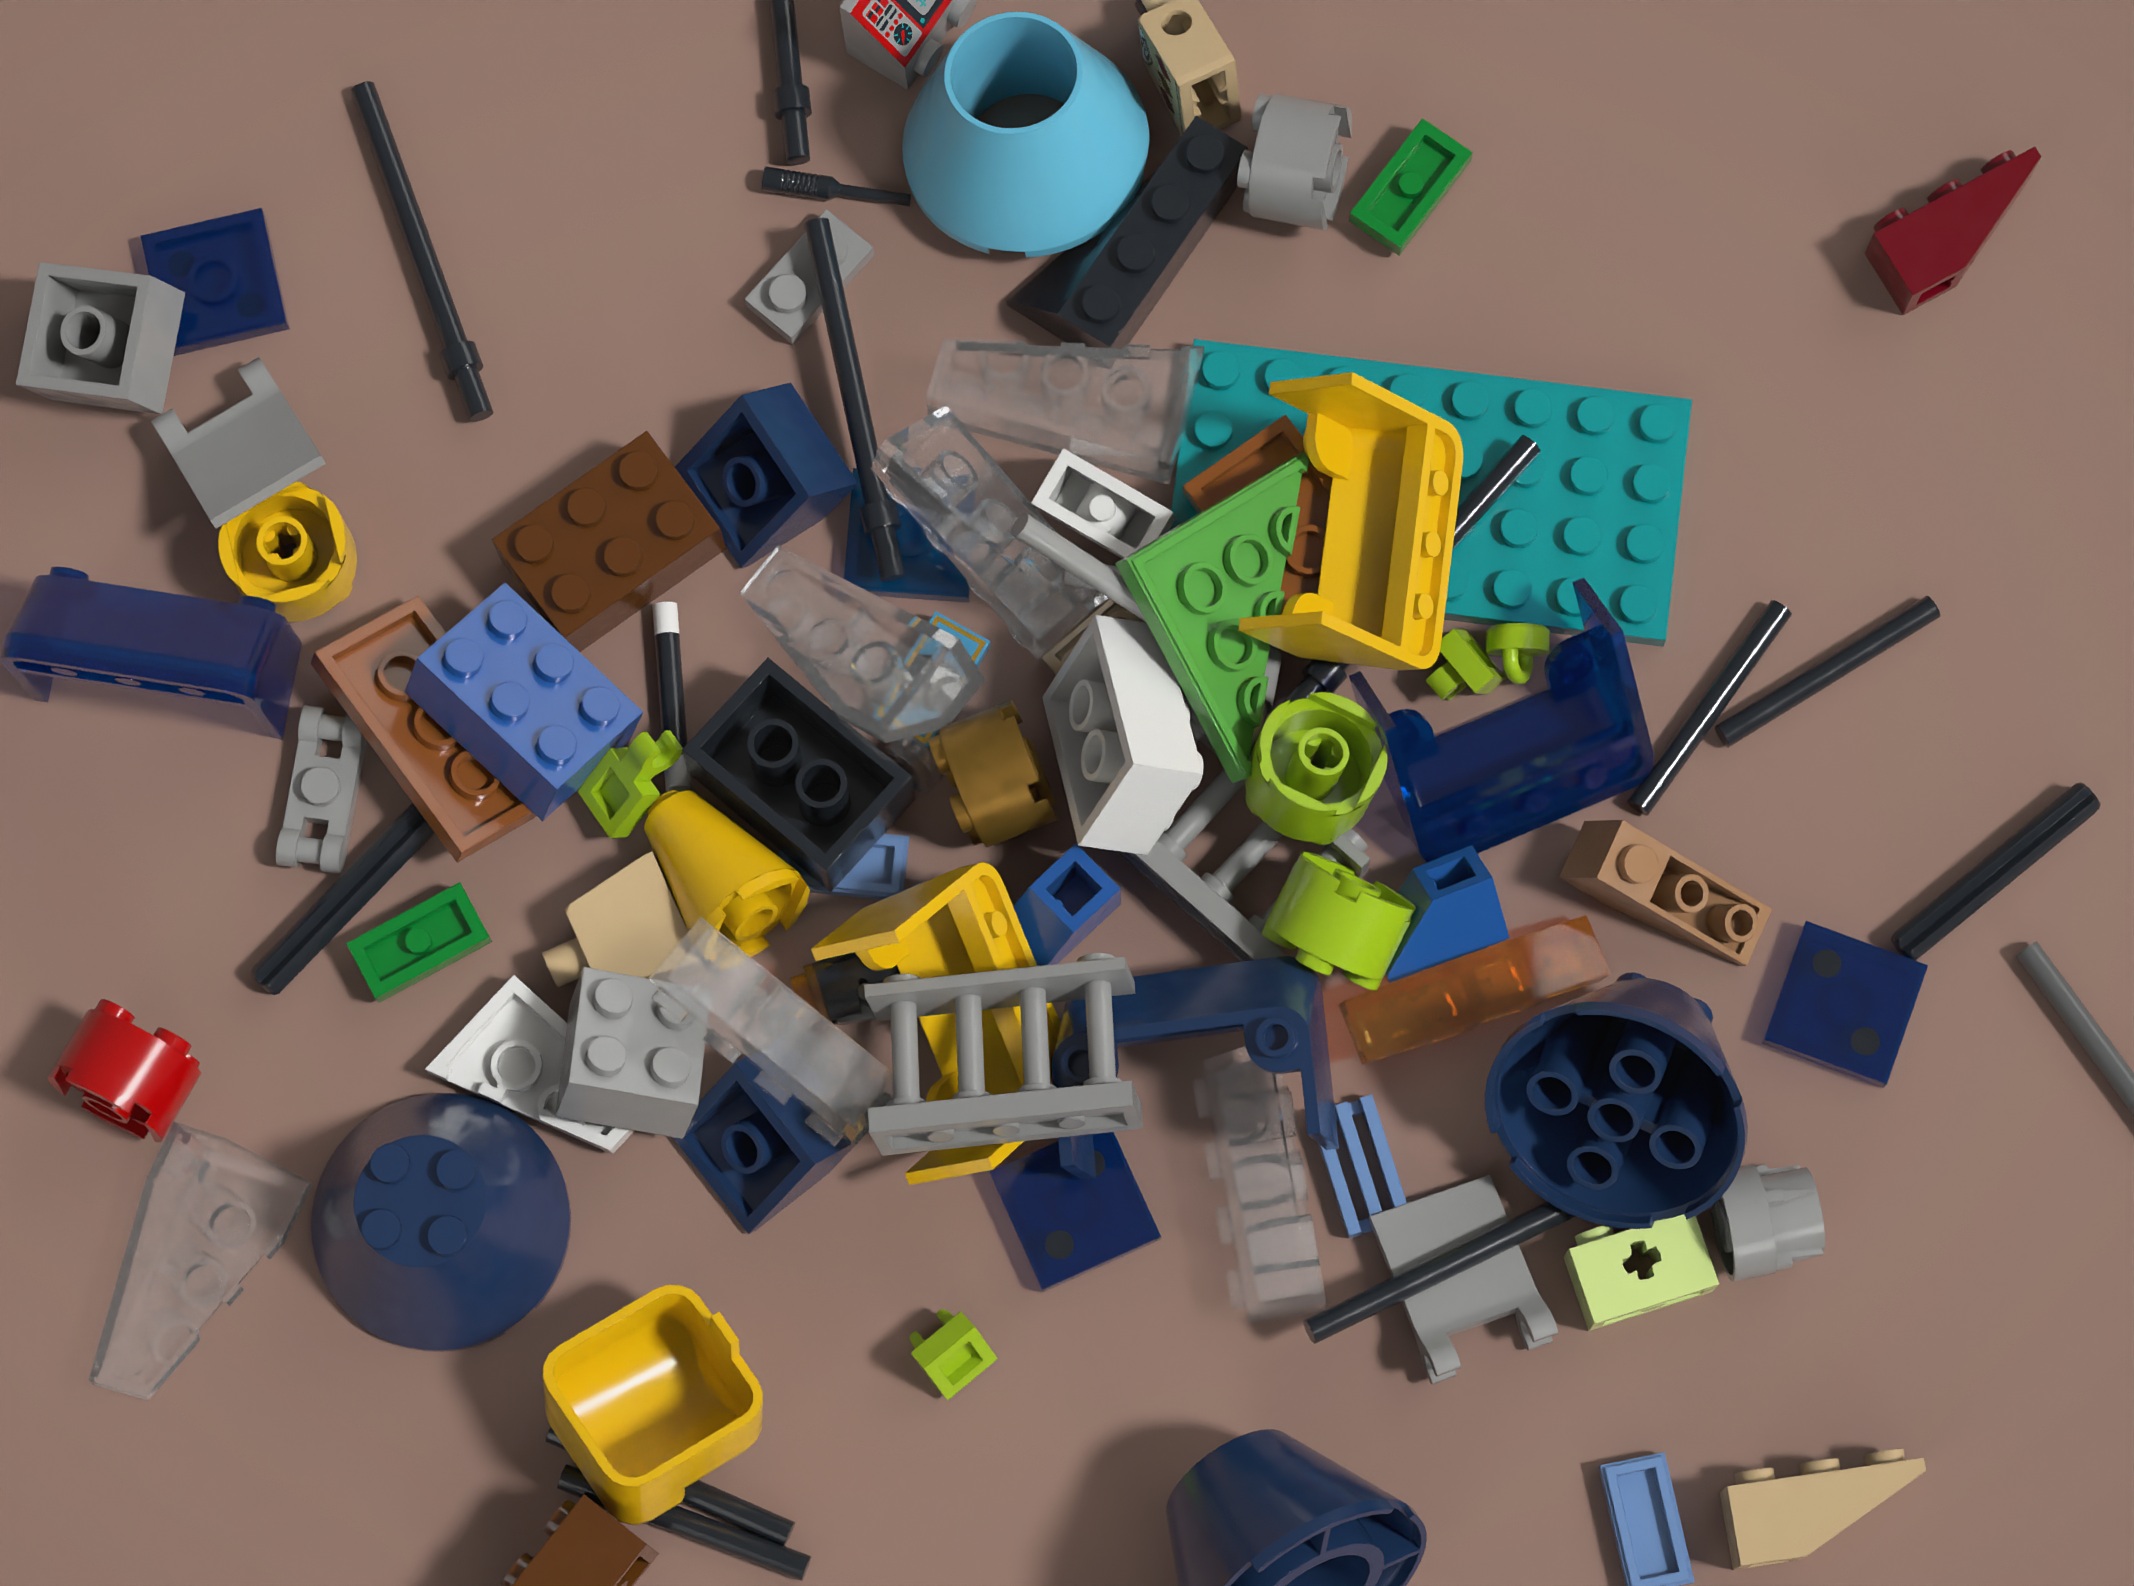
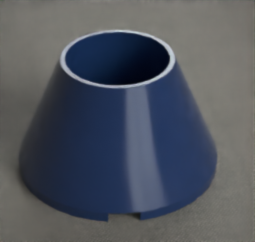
[1166,1429,1427,1586]

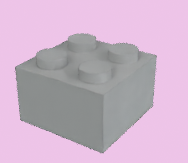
[16,262,185,414]
[555,967,711,1139]

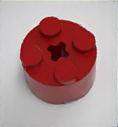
[47,999,201,1143]

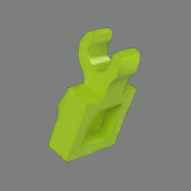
[577,730,683,838]

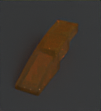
[1339,915,1611,1065]

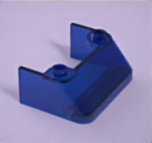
[0,567,302,740]
[1349,577,1654,862]

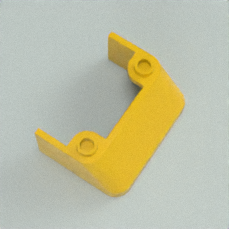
[1238,372,1463,671]
[811,862,1061,1185]

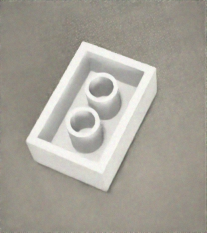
[1042,615,1203,855]

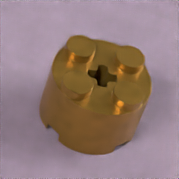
[928,700,1059,848]

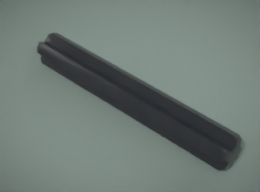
[1891,782,2101,962]
[251,803,435,995]

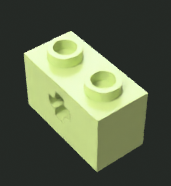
[1564,1214,1719,1331]

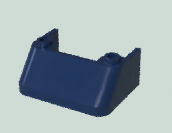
[1052,956,1339,1181]

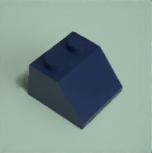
[675,382,858,568]
[672,1038,862,1234]

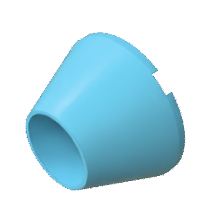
[902,12,1150,257]

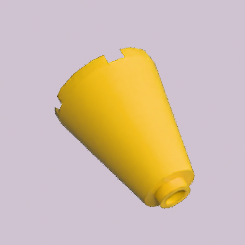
[644,790,810,968]

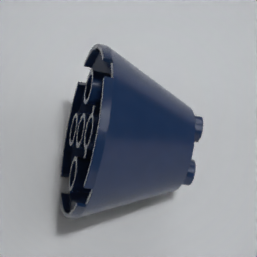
[1485,972,1748,1229]
[311,1093,571,1352]

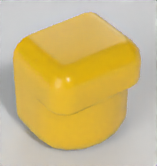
[543,1285,763,1525]

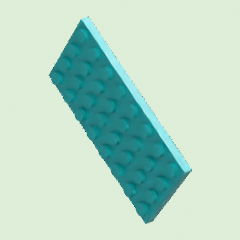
[1169,339,1692,647]

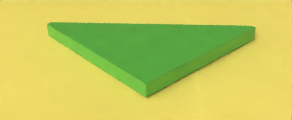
[1115,452,1309,783]

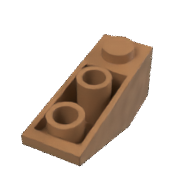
[1559,820,1772,966]

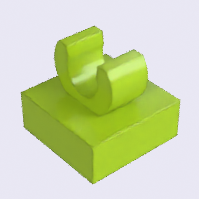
[1425,628,1507,700]
[910,1309,998,1400]

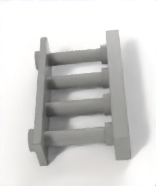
[1117,693,1370,962]
[864,953,1143,1156]

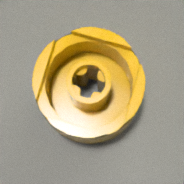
[218,481,357,622]

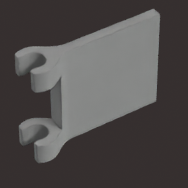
[151,357,326,529]
[1369,1175,1558,1385]

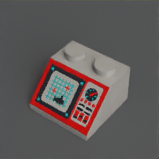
[839,0,977,90]

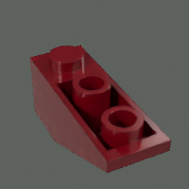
[1865,146,2042,315]

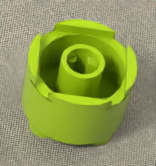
[1245,692,1388,845]
[1261,852,1416,991]

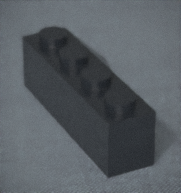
[1007,116,1248,371]

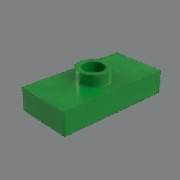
[1349,118,1473,256]
[346,882,493,1003]

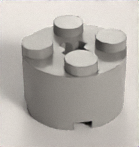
[1237,93,1352,230]

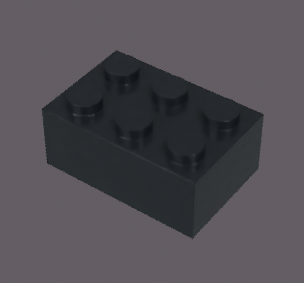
[682,657,915,892]

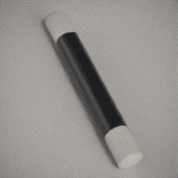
[652,602,691,791]

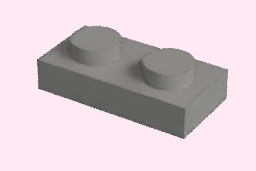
[745,209,874,345]

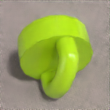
[1486,623,1550,684]

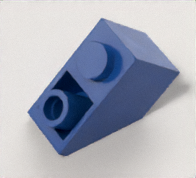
[1013,843,1121,966]
[1385,845,1510,985]

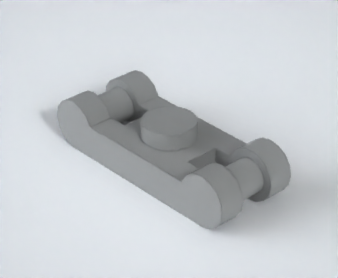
[276,705,367,874]

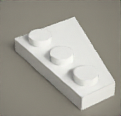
[425,975,635,1154]

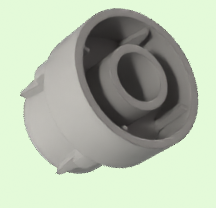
[1710,1164,1825,1282]

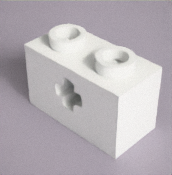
[1031,448,1177,559]

